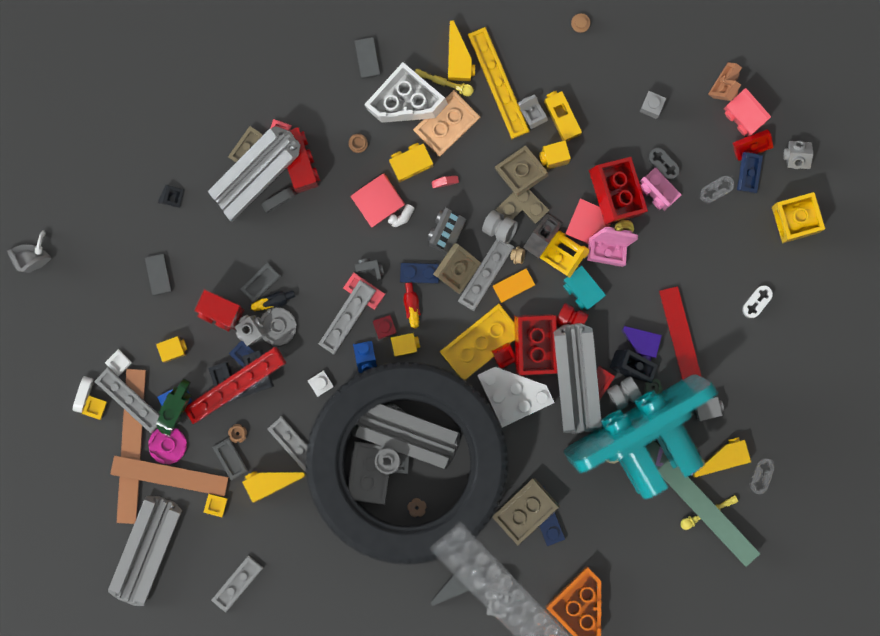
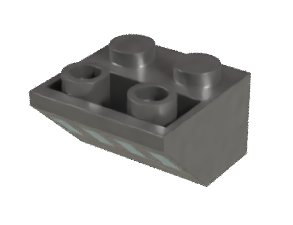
[428,207,466,254]

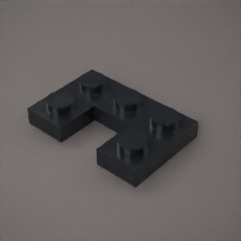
[208,350,274,402]

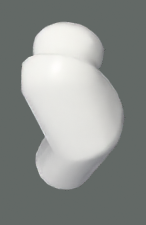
[388,204,415,227]

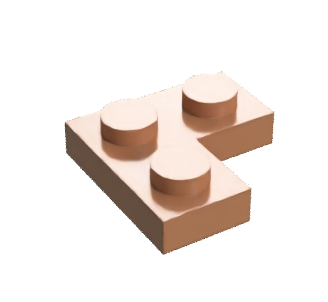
[708,62,742,101]

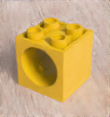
[772,192,825,243]

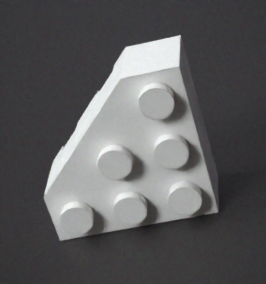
[364,62,448,123]
[477,367,555,428]

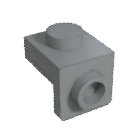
[518,95,548,129]

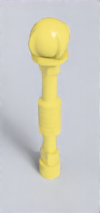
[415,68,474,96]
[680,495,738,530]

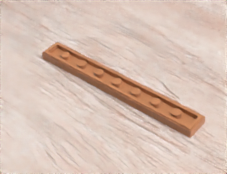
[117,369,146,524]

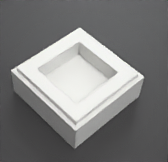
[105,349,132,376]

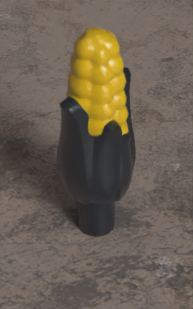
[251,290,295,311]

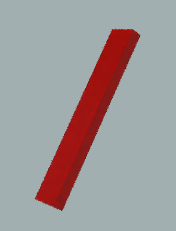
[659,286,702,380]
[185,347,286,424]

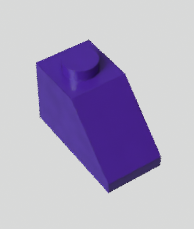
[622,326,662,361]

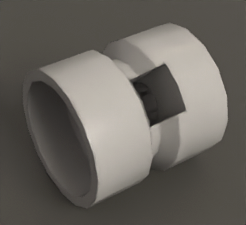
[482,210,518,244]
[607,376,642,410]
[375,448,400,475]

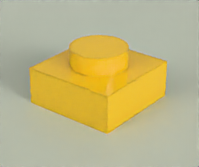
[82,395,107,420]
[204,494,228,517]

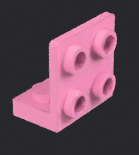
[639,167,681,211]

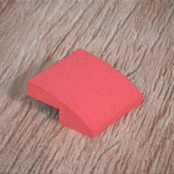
[350,174,406,227]
[565,199,611,245]

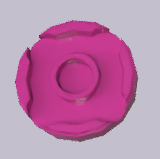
[148,428,187,464]

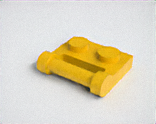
[540,231,589,278]

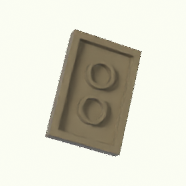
[492,478,560,546]

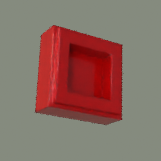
[491,343,516,369]

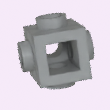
[784,141,813,169]
[235,315,267,346]

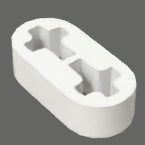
[742,286,773,318]
[73,376,94,413]

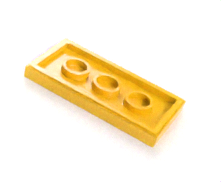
[440,304,515,380]

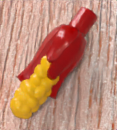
[403,283,421,328]

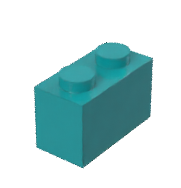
[563,266,606,311]

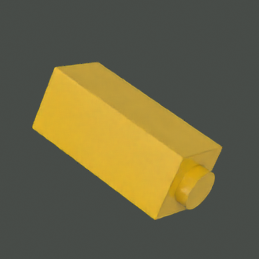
[544,91,582,142]

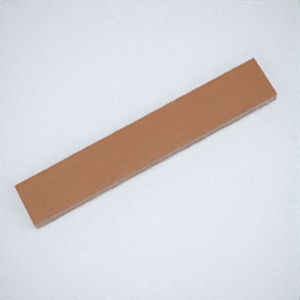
[110,456,228,497]

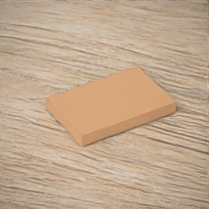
[413,90,480,157]

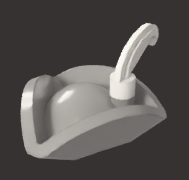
[7,230,52,273]

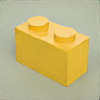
[539,140,571,170]
[389,143,433,183]

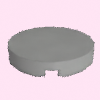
[260,308,297,346]

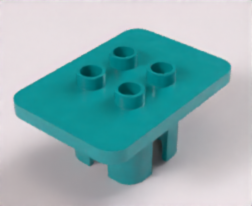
[563,374,717,499]

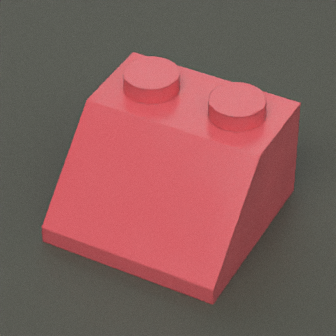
[724,88,771,136]

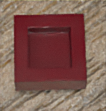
[372,315,397,339]

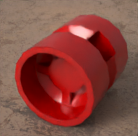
[556,303,589,328]

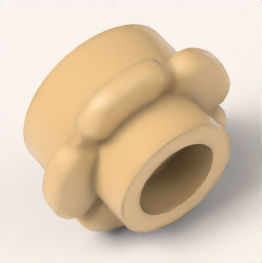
[510,246,525,265]

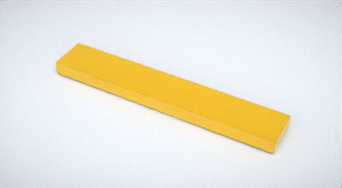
[468,27,529,139]

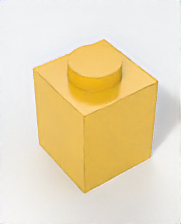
[391,333,420,357]
[156,336,188,363]

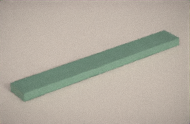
[645,440,760,567]

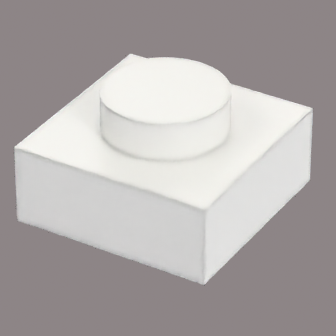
[307,370,334,397]

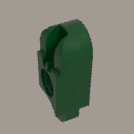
[157,379,192,437]

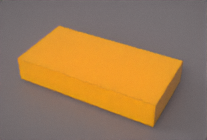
[493,268,535,303]

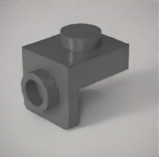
[355,258,384,281]

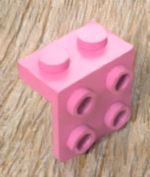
[587,227,638,267]

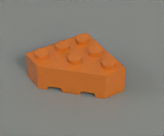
[545,566,601,636]

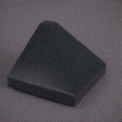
[158,185,184,208]

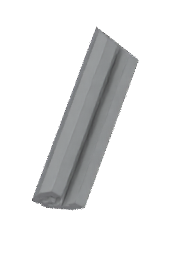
[208,126,300,222]
[554,323,602,434]
[351,404,460,469]
[108,496,182,606]

